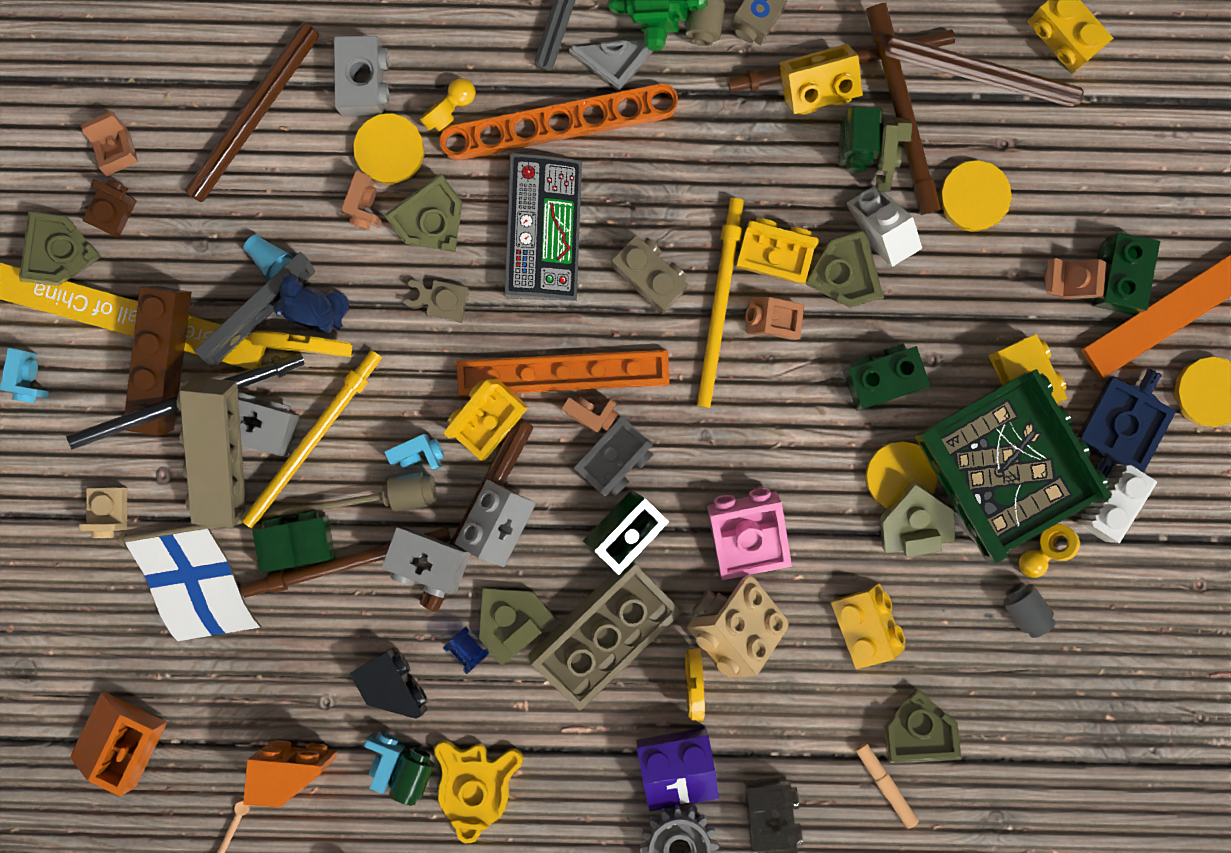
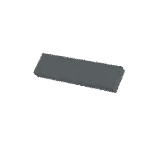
[194,252,315,368]

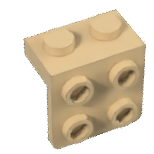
[687,576,789,678]

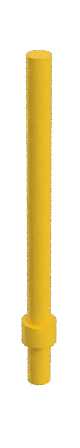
[697,198,744,408]
[241,350,382,529]

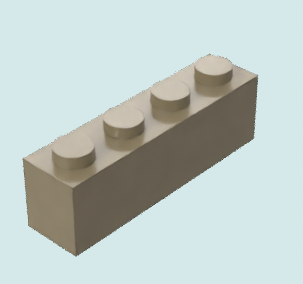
[177,377,246,528]

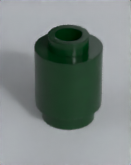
[389,748,435,806]

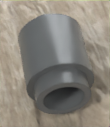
[1003,583,1056,638]

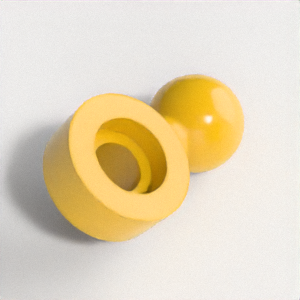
[419,78,476,132]
[1019,524,1080,578]

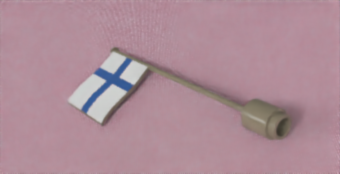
[118,472,437,641]

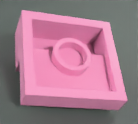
[707,488,792,581]

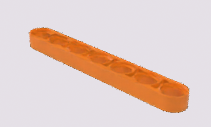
[440,84,678,160]

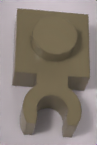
[403,280,470,323]

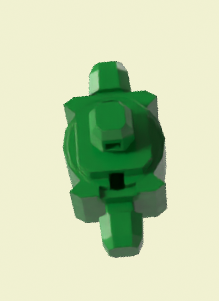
[608,0,708,51]

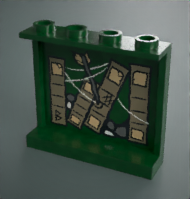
[914,369,1111,564]

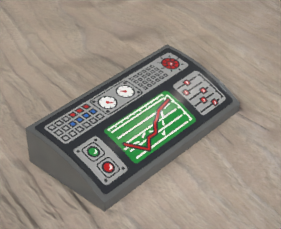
[505,153,582,301]

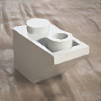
[847,185,922,267]

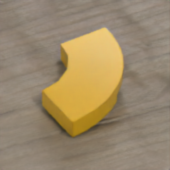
[251,331,353,357]

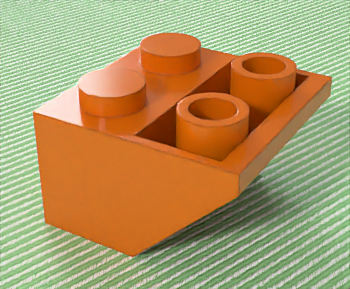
[70,692,167,797]
[243,740,337,808]

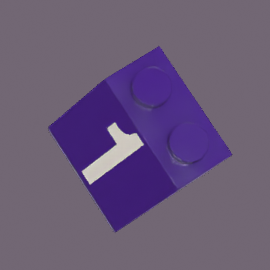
[636,727,719,812]

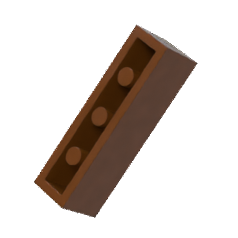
[124,286,192,436]

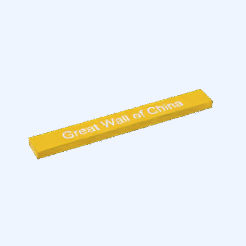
[0,263,266,369]

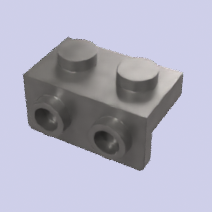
[574,416,654,497]

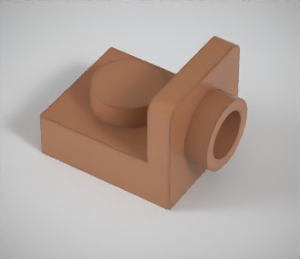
[341,171,382,230]
[1044,258,1106,299]
[745,297,804,340]
[561,397,619,434]

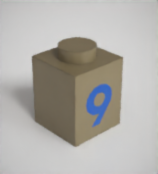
[732,0,787,46]

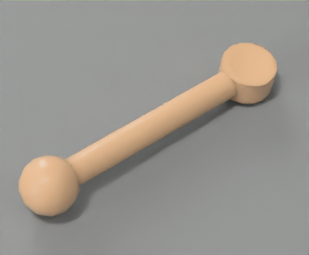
[217,800,250,853]

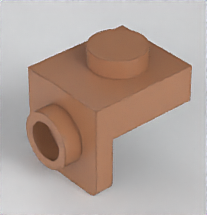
[81,111,138,176]

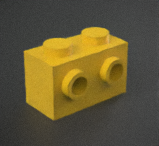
[1027,0,1114,74]
[779,44,863,114]

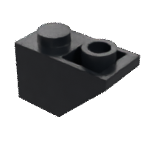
[349,648,428,719]

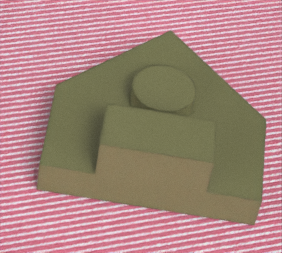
[876,115,912,192]
[384,173,463,252]
[19,210,100,286]
[805,229,884,308]
[880,479,955,557]
[479,588,556,666]
[884,688,962,763]

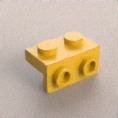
[736,218,819,285]
[443,379,529,461]
[831,583,905,669]

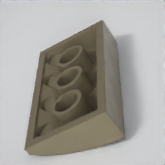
[528,561,682,711]

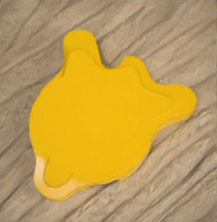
[434,740,524,844]

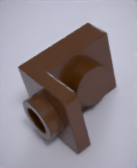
[82,178,137,238]

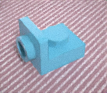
[0,348,50,403]
[385,434,444,470]
[363,732,405,794]

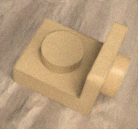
[79,488,127,538]

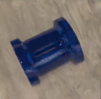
[443,626,490,674]

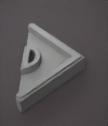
[569,40,653,92]

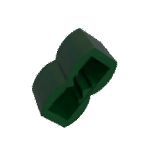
[839,106,883,173]
[252,511,336,573]

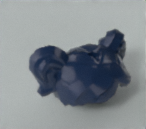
[273,272,349,333]

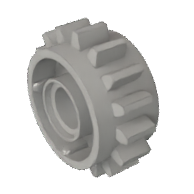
[640,805,719,853]

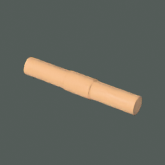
[855,742,919,829]

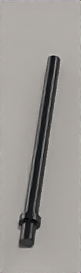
[66,352,305,450]

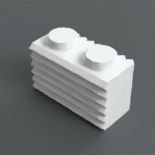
[1077,465,1157,544]

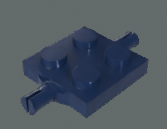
[1077,369,1176,479]

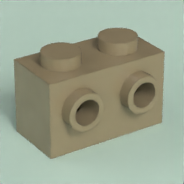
[612,235,689,315]

